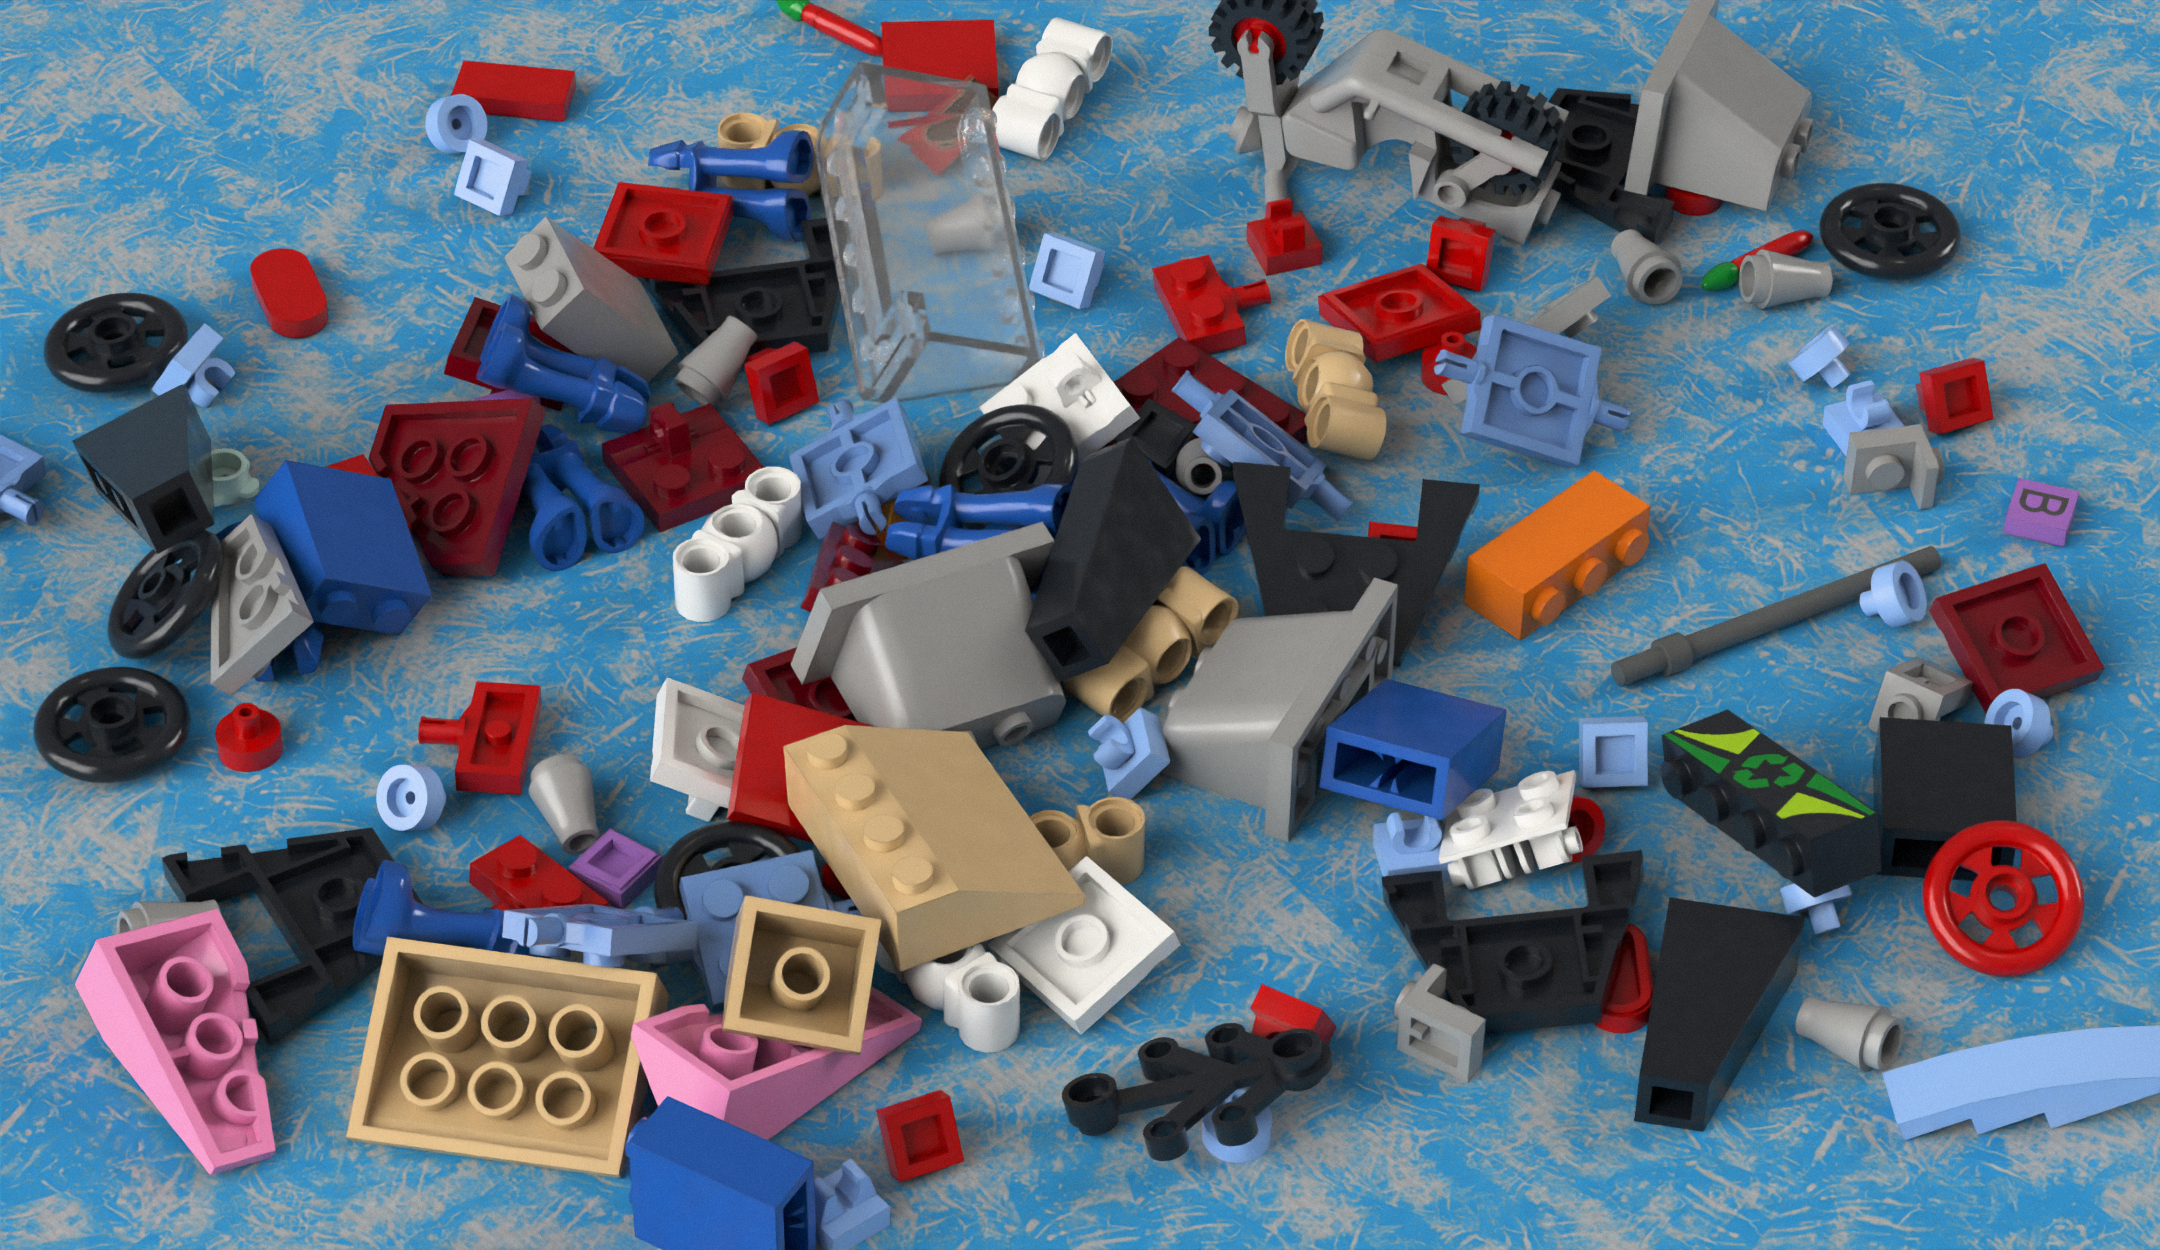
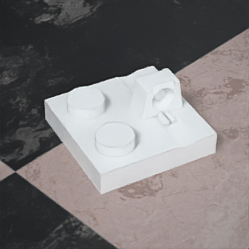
[979,333,1140,485]
[650,678,744,822]
[988,856,1180,1035]

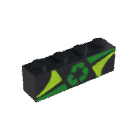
[1660,710,1882,898]

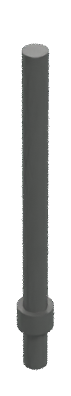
[1611,546,1941,686]

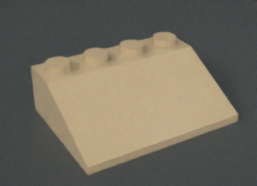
[783,725,1085,972]
[346,937,669,1178]

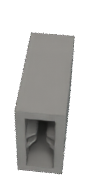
[504,216,679,383]

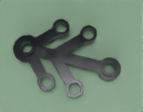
[1062,1023,1333,1161]

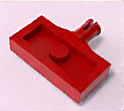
[1152,254,1271,354]
[418,681,542,795]
[469,835,609,913]

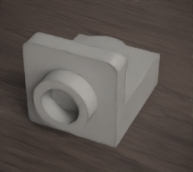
[1843,424,1944,510]
[1869,657,1974,733]
[1394,963,1486,1083]

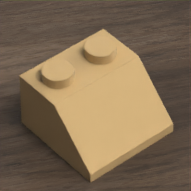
[722,895,881,1056]

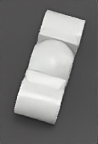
[987,17,1113,161]
[673,467,802,622]
[875,940,1020,1053]

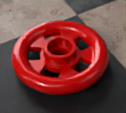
[1922,820,2085,977]

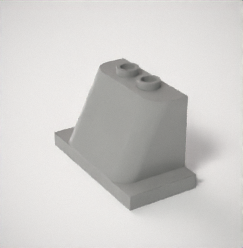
[1624,0,1814,211]
[790,522,1066,749]
[1160,577,1398,842]

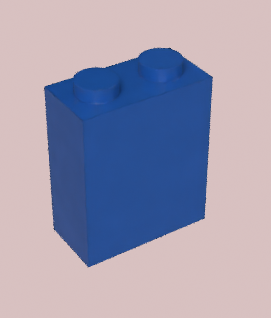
[254,460,432,635]
[1319,679,1507,820]
[626,1096,817,1250]

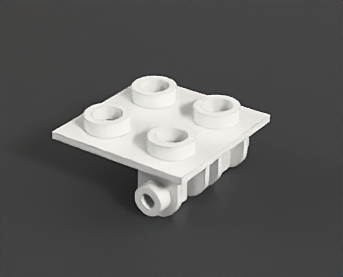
[1438,770,1583,890]

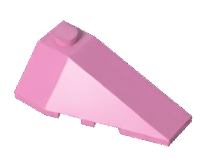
[75,908,276,1175]
[631,987,922,1140]

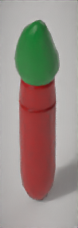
[776,0,882,56]
[1701,230,1813,291]

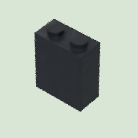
[1873,717,2017,881]

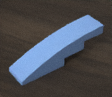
[1882,1025,2160,1141]

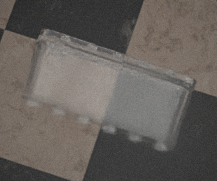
[815,61,1045,403]

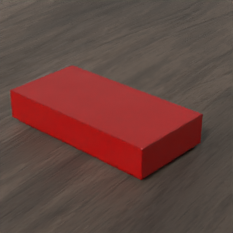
[451,60,576,122]

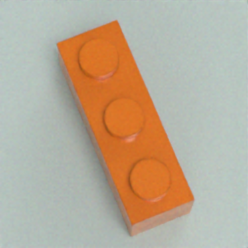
[1464,470,1651,640]

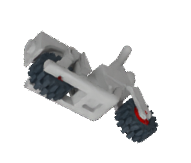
[1209,0,1569,245]

